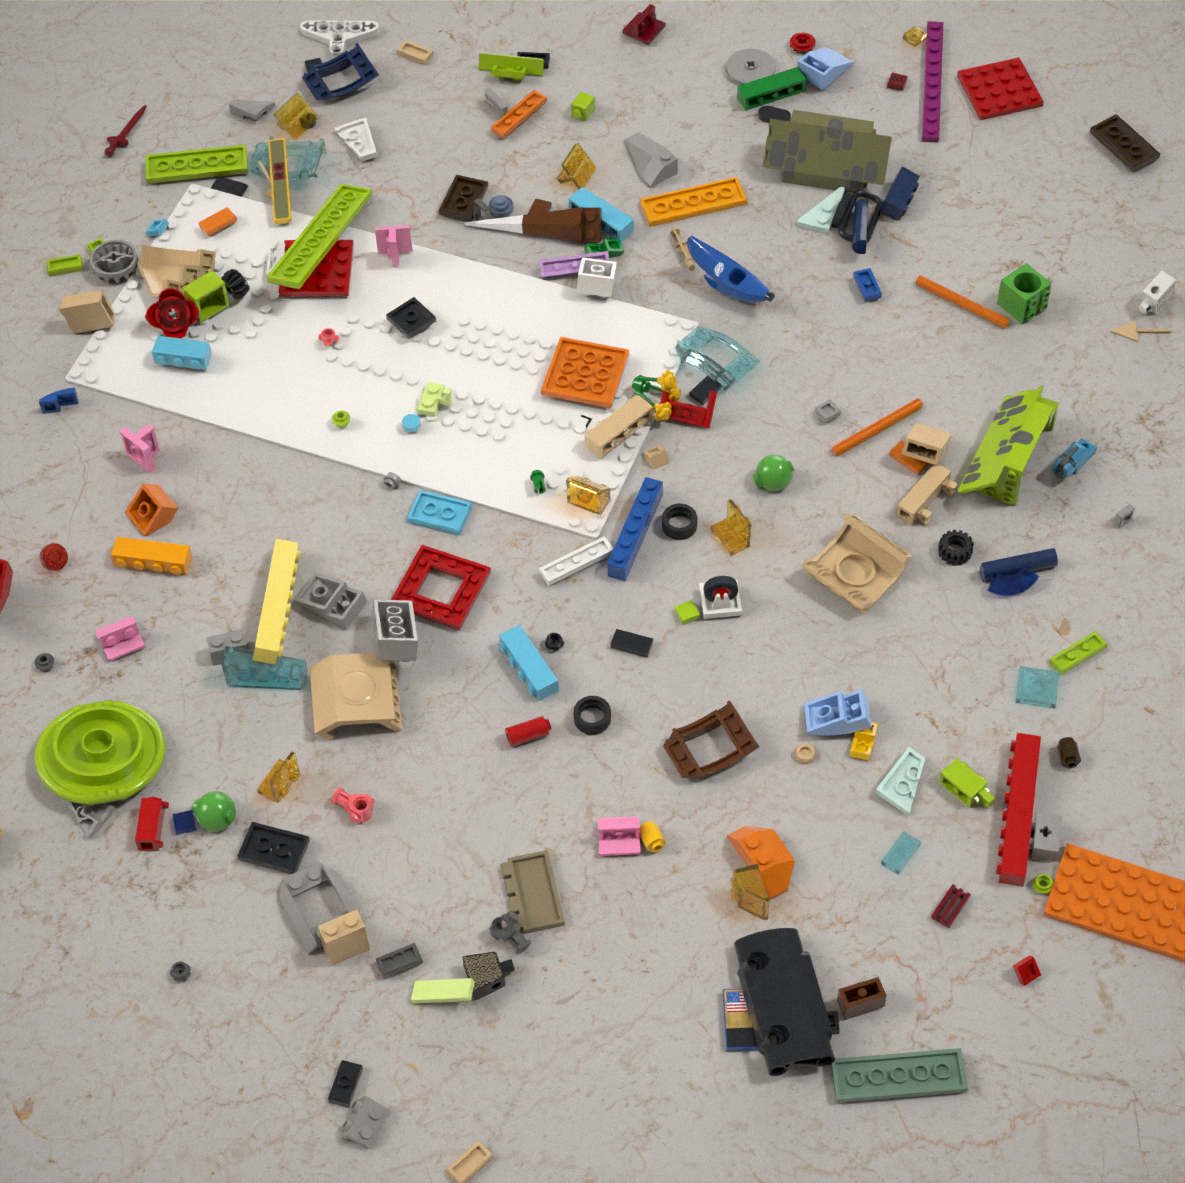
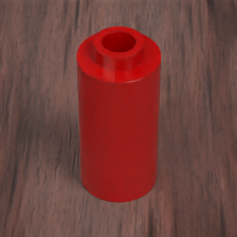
[505,716,551,747]

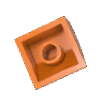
[125,483,178,536]

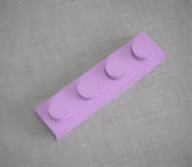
[539,251,609,278]

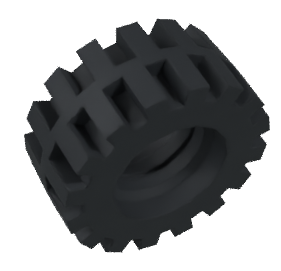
[938,529,974,566]

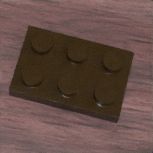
[439,174,488,222]

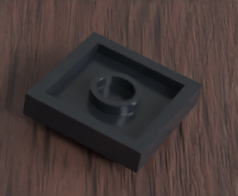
[386,297,436,339]

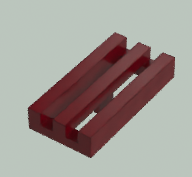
[931,884,971,929]

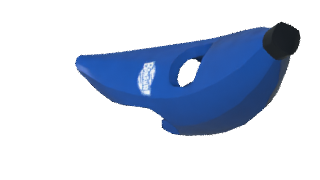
[686,236,775,303]

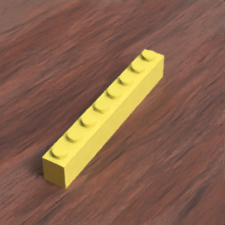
[252,539,300,665]

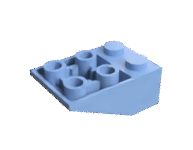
[797,48,853,90]

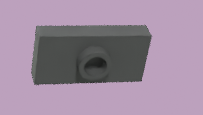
[376,943,423,979]

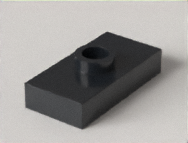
[328,1060,363,1108]

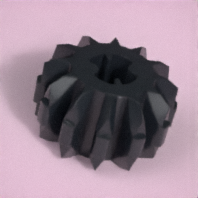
[221,269,250,300]

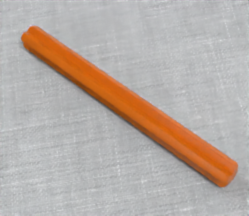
[915,275,1010,328]
[832,398,923,456]

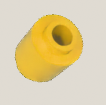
[640,821,666,852]

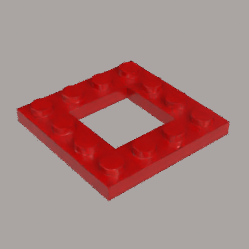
[391,545,491,630]

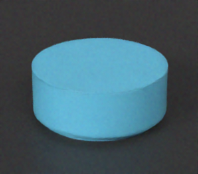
[402,414,421,432]

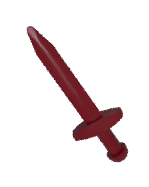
[104,105,147,157]

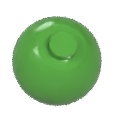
[752,455,795,492]
[192,791,236,832]

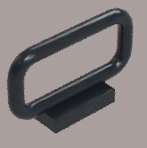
[831,190,883,243]

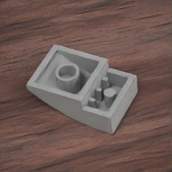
[295,572,367,629]

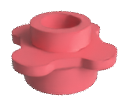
[318,328,339,346]

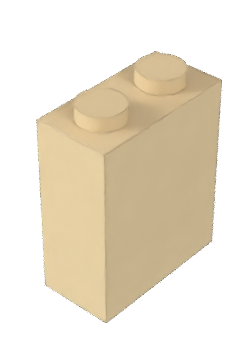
[59,290,116,334]
[902,423,952,465]
[318,910,370,966]

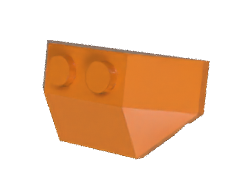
[727,826,795,900]

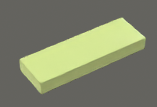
[411,978,475,1004]

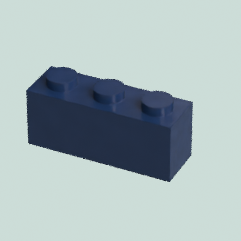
[879,166,920,221]

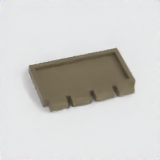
[500,850,565,934]

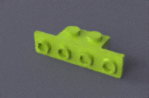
[479,53,544,80]

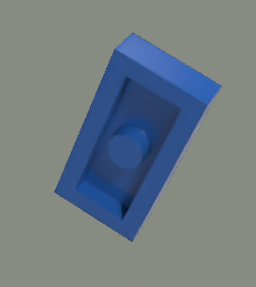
[853,268,882,302]

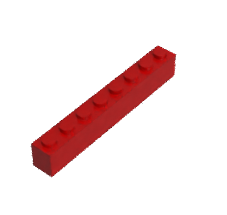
[996,733,1041,887]

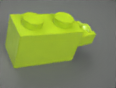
[939,758,995,809]

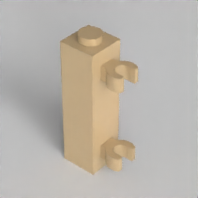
[896,464,958,525]

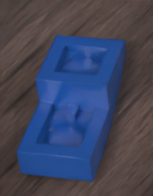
[39,387,79,414]

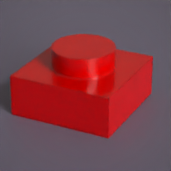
[1013,955,1041,986]

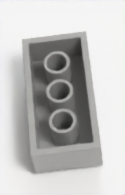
[372,600,418,662]

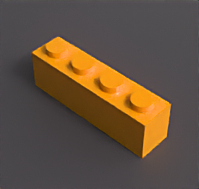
[111,537,193,575]

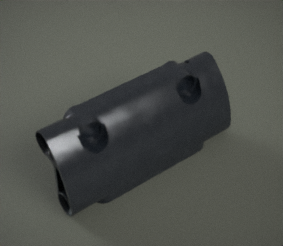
[734,928,835,1076]

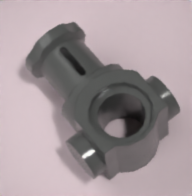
[489,911,532,955]

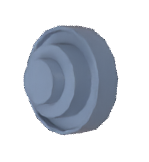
[488,195,514,218]

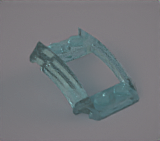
[248,136,326,181]
[675,326,760,391]

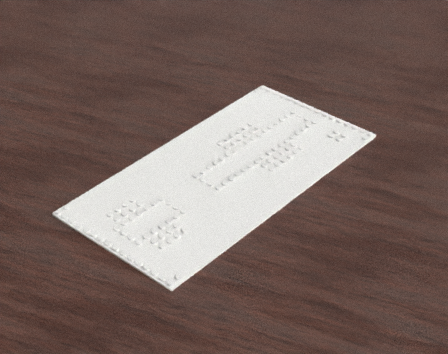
[65,184,698,540]

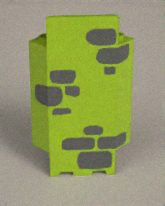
[957,385,1059,506]

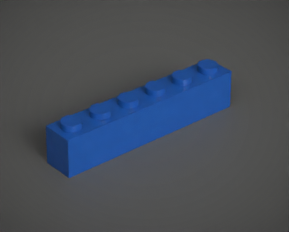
[607,477,663,582]

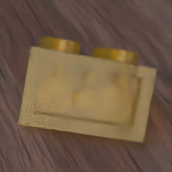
[711,499,752,556]
[257,751,300,803]

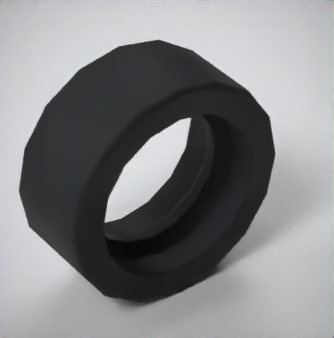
[662,503,698,540]
[573,696,611,735]

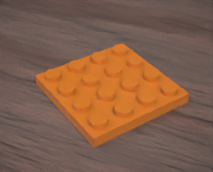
[541,336,630,408]

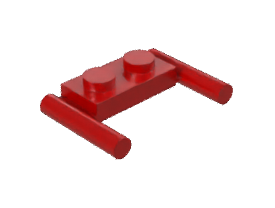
[660,390,718,428]

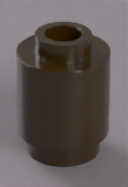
[1057,737,1081,768]

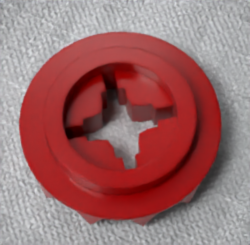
[790,32,816,53]

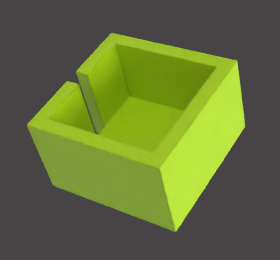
[183,270,230,323]

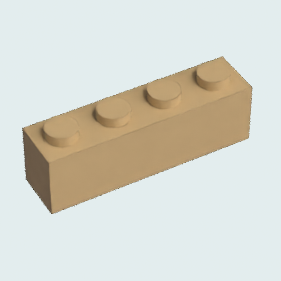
[585,394,653,459]

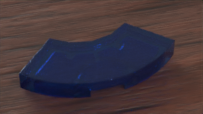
[987,567,1040,596]

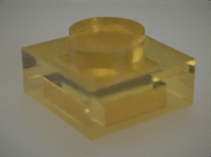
[903,26,926,47]

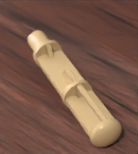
[670,228,695,271]

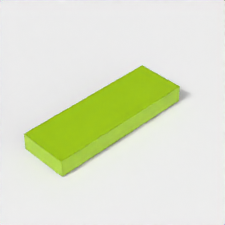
[1049,631,1108,676]

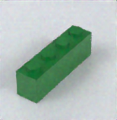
[737,67,806,111]

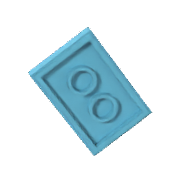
[407,490,472,535]

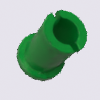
[530,470,546,494]

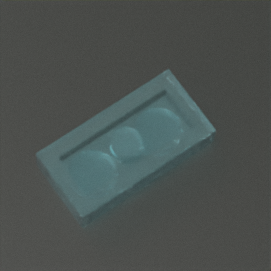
[881,831,921,875]

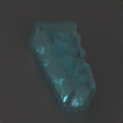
[222,646,308,690]

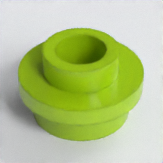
[332,410,351,428]
[1033,874,1054,894]

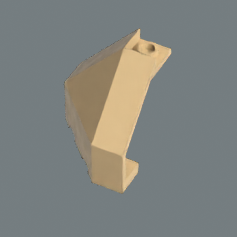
[136,245,216,298]

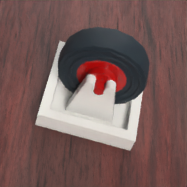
[699,576,742,619]

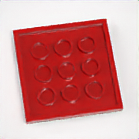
[957,57,1044,120]
[278,240,354,297]

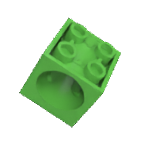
[997,263,1052,324]

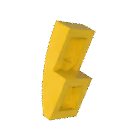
[849,722,878,761]

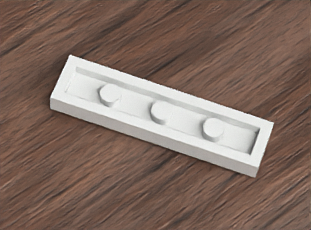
[539,536,614,586]

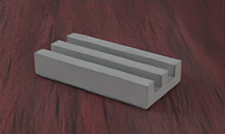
[484,88,508,118]

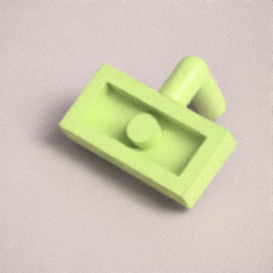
[417,382,452,417]

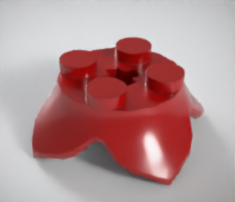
[145,287,200,339]

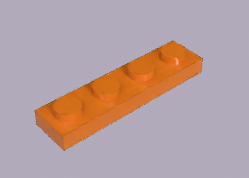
[491,90,547,139]

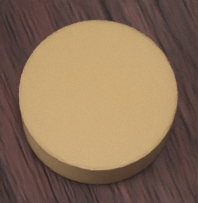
[795,744,816,764]

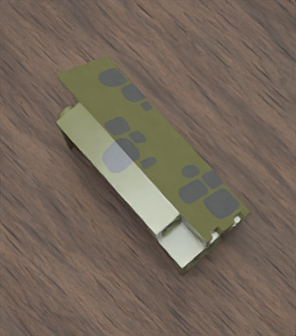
[762,110,892,193]

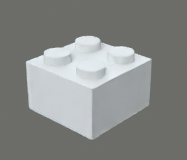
[576,258,617,298]

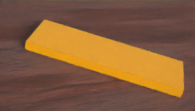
[640,177,748,227]

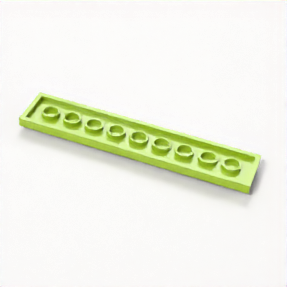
[266,183,372,289]

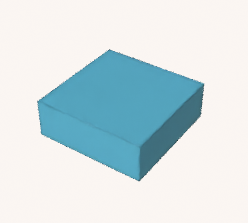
[146,219,169,237]

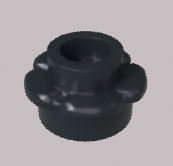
[545,633,564,651]

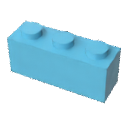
[152,336,212,370]

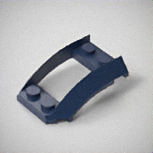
[302,43,379,101]

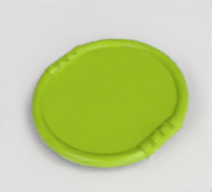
[34,699,166,806]

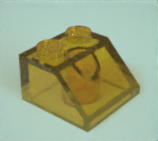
[566,475,611,515]
[730,864,769,920]

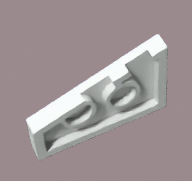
[335,117,378,161]

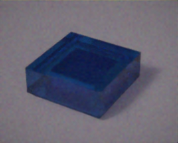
[172,810,196,835]

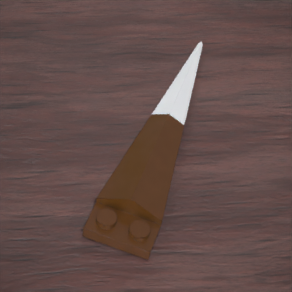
[465,207,602,243]

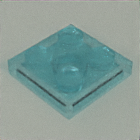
[1015,666,1059,709]

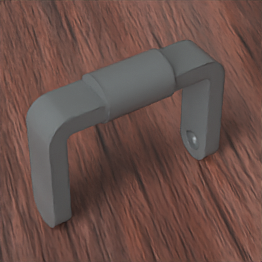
[474,198,489,229]

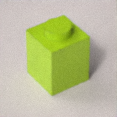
[571,91,595,121]

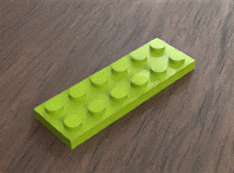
[145,145,248,184]

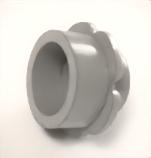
[383,472,401,489]

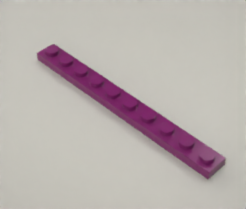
[922,21,944,143]

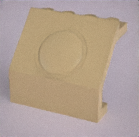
[801,514,913,615]
[310,653,402,740]

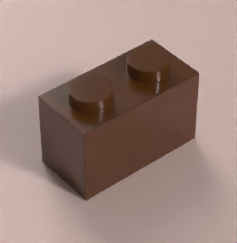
[837,977,887,1019]

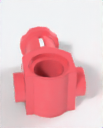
[332,788,375,824]

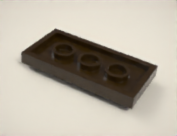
[1090,114,1161,172]

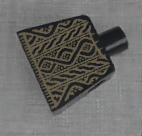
[462,952,515,1001]

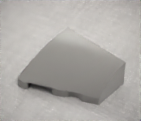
[229,100,275,120]
[67,801,115,838]

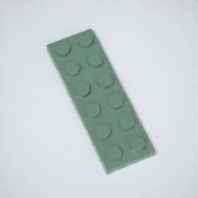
[831,1048,968,1103]

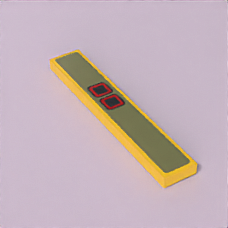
[268,138,292,224]

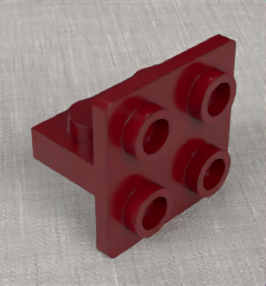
[622,4,666,44]

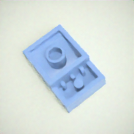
[804,689,872,736]

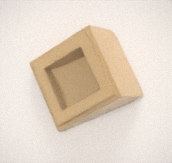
[643,446,669,469]

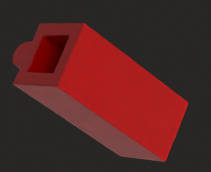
[135,797,169,851]

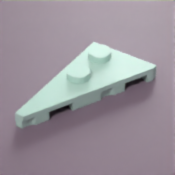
[797,186,845,234]

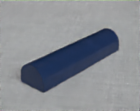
[852,199,869,254]
[979,548,1058,581]

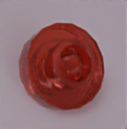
[40,543,68,571]

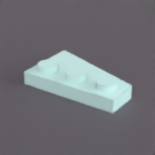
[875,747,925,816]

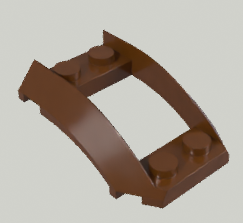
[663,700,759,778]

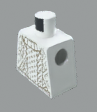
[1138,271,1176,314]

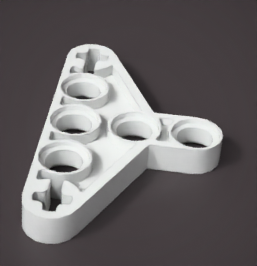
[300,20,379,59]

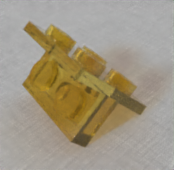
[274,93,318,139]
[557,143,596,189]

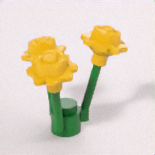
[632,370,681,422]

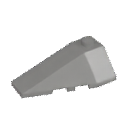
[625,132,678,188]

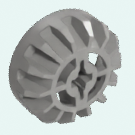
[90,240,138,283]

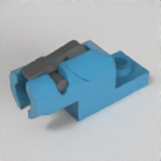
[1052,438,1097,479]

